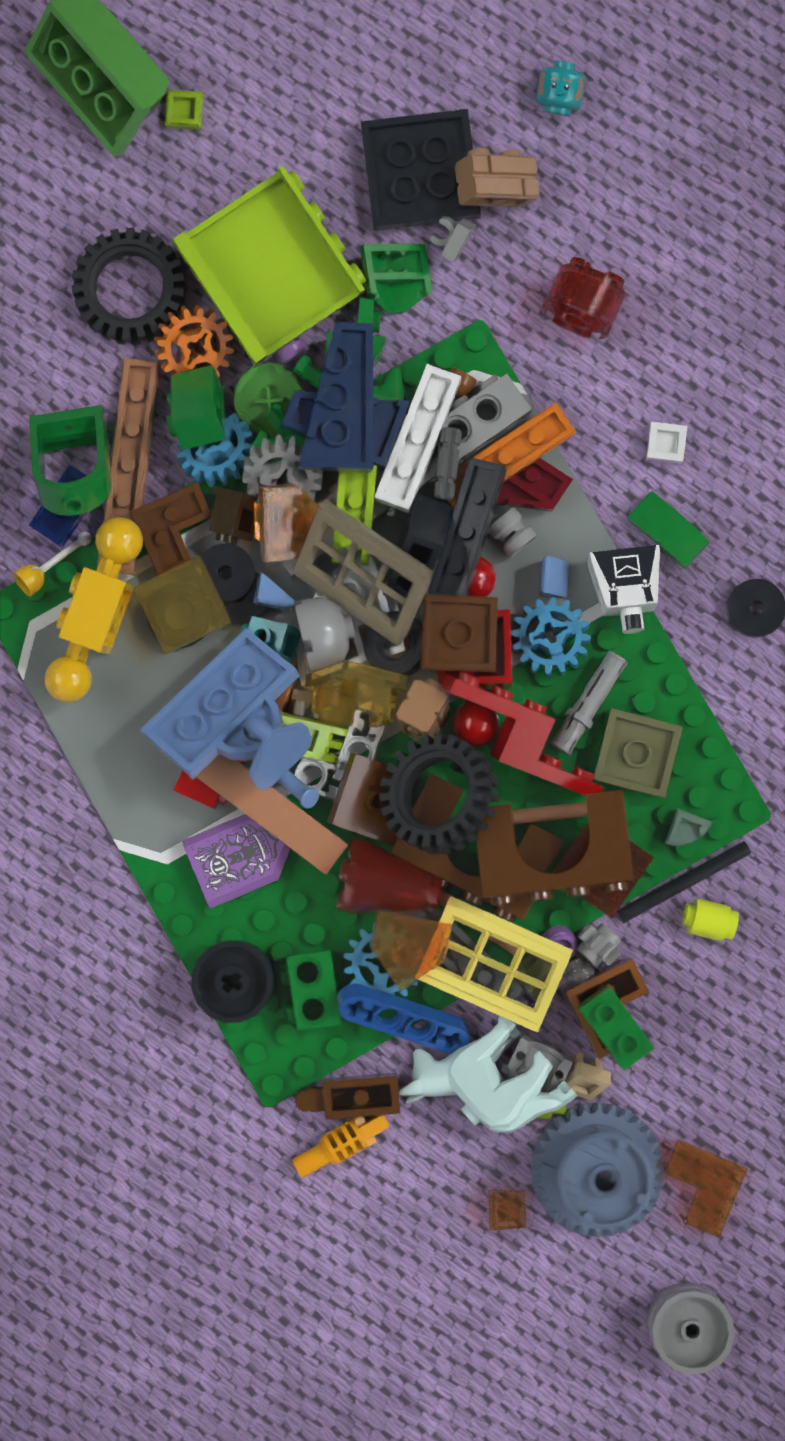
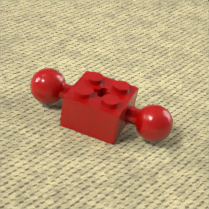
[437,557,512,747]

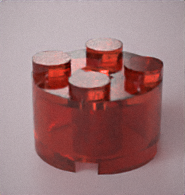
[542,257,626,339]

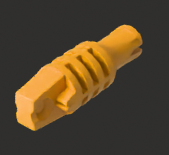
[292,1115,390,1179]

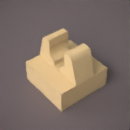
[562,1052,611,1100]

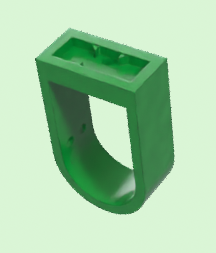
[29,405,112,516]

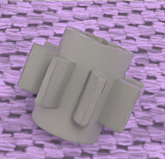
[576,923,622,968]

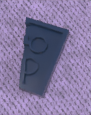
[280,391,410,470]

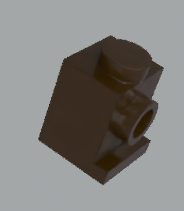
[208,486,261,545]

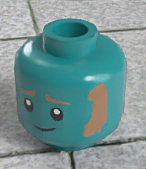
[536,60,586,116]

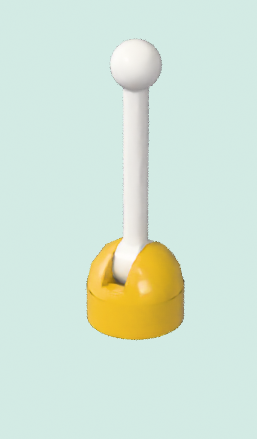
[12,531,92,597]

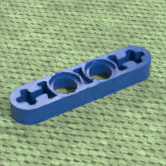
[337,984,469,1053]

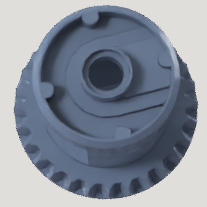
[531,1103,664,1237]

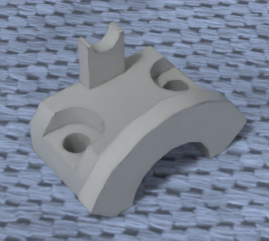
[501,1035,574,1093]

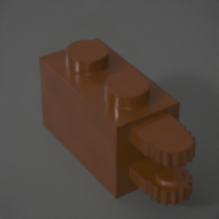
[295,1073,400,1120]

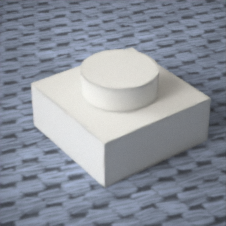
[646,422,687,464]

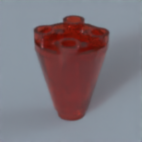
[336,838,443,913]

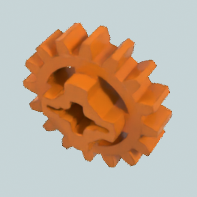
[154,305,234,378]

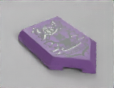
[182,814,291,909]

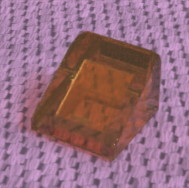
[488,1190,526,1230]

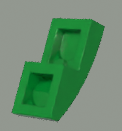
[628,491,709,569]

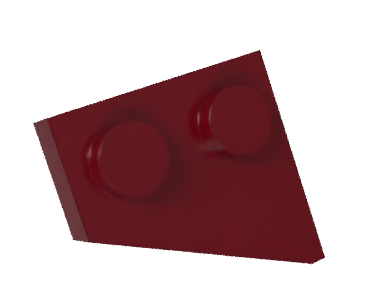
[497,458,573,511]

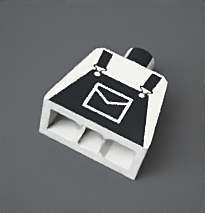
[587,545,660,634]

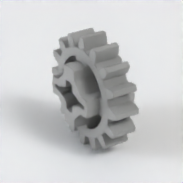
[242,435,323,512]

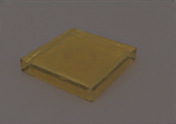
[134,556,232,654]

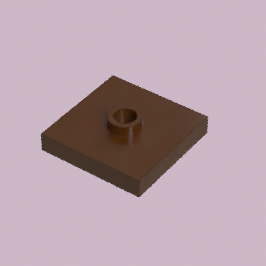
[420,594,498,672]
[327,753,417,846]

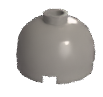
[294,597,355,673]

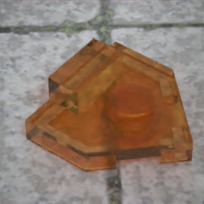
[254,483,320,562]
[370,910,452,991]

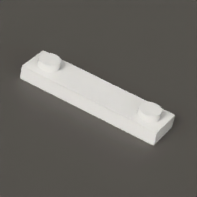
[374,364,461,513]

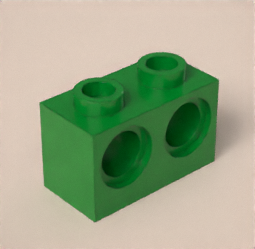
[281,949,342,1031]
[576,985,655,1071]

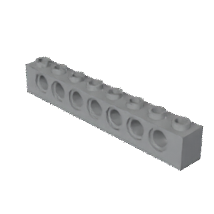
[266,374,532,579]

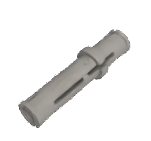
[550,651,628,756]

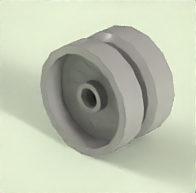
[647,1283,735,1375]

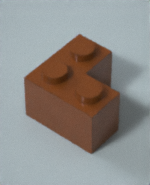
[563,957,649,1059]

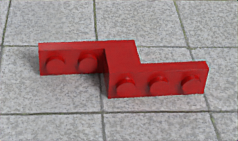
[442,671,603,795]

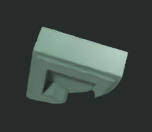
[664,809,712,846]

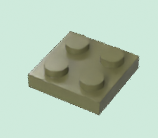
[593,708,683,798]

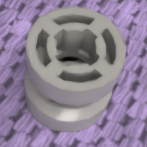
[488,507,538,558]

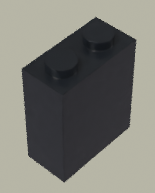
[383,493,451,598]

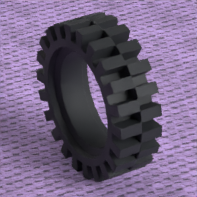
[72,228,187,345]
[379,733,499,854]

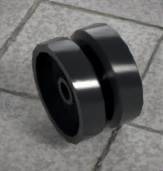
[191,940,275,1023]

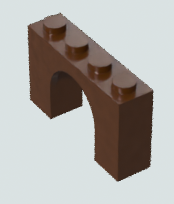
[391,773,564,923]
[476,790,634,906]

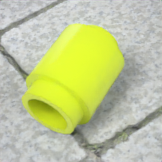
[682,898,739,942]

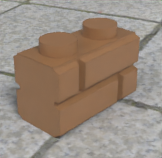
[455,148,540,207]
[396,678,451,743]

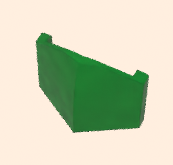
[360,244,432,314]

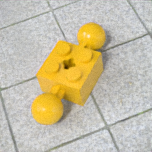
[44,517,143,703]

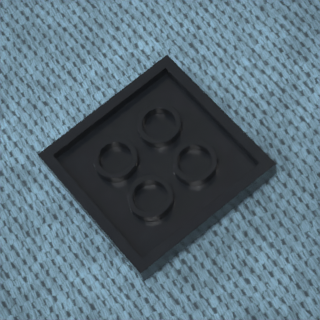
[361,109,481,231]

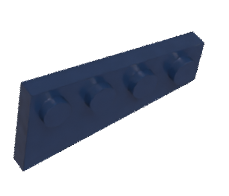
[297,322,373,472]

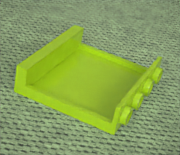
[173,165,366,365]

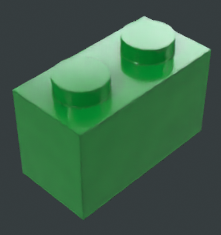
[167,365,225,450]

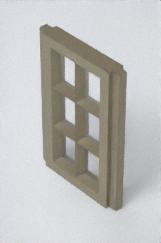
[294,500,433,646]

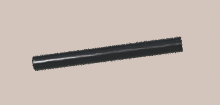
[616,841,751,924]

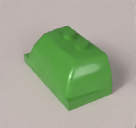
[24,0,169,158]

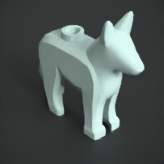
[399,1016,577,1133]

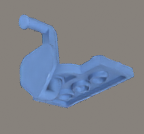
[140,628,319,808]

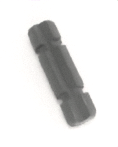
[434,427,462,501]

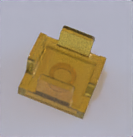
[305,660,408,728]

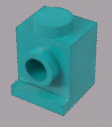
[240,616,301,665]

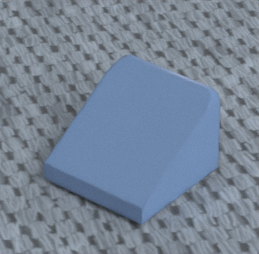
[539,556,569,598]
[253,573,294,611]

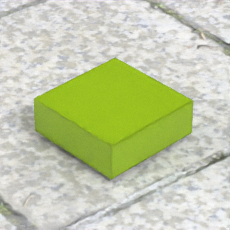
[165,90,204,130]

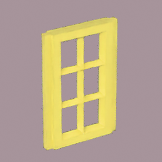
[414,896,573,1033]

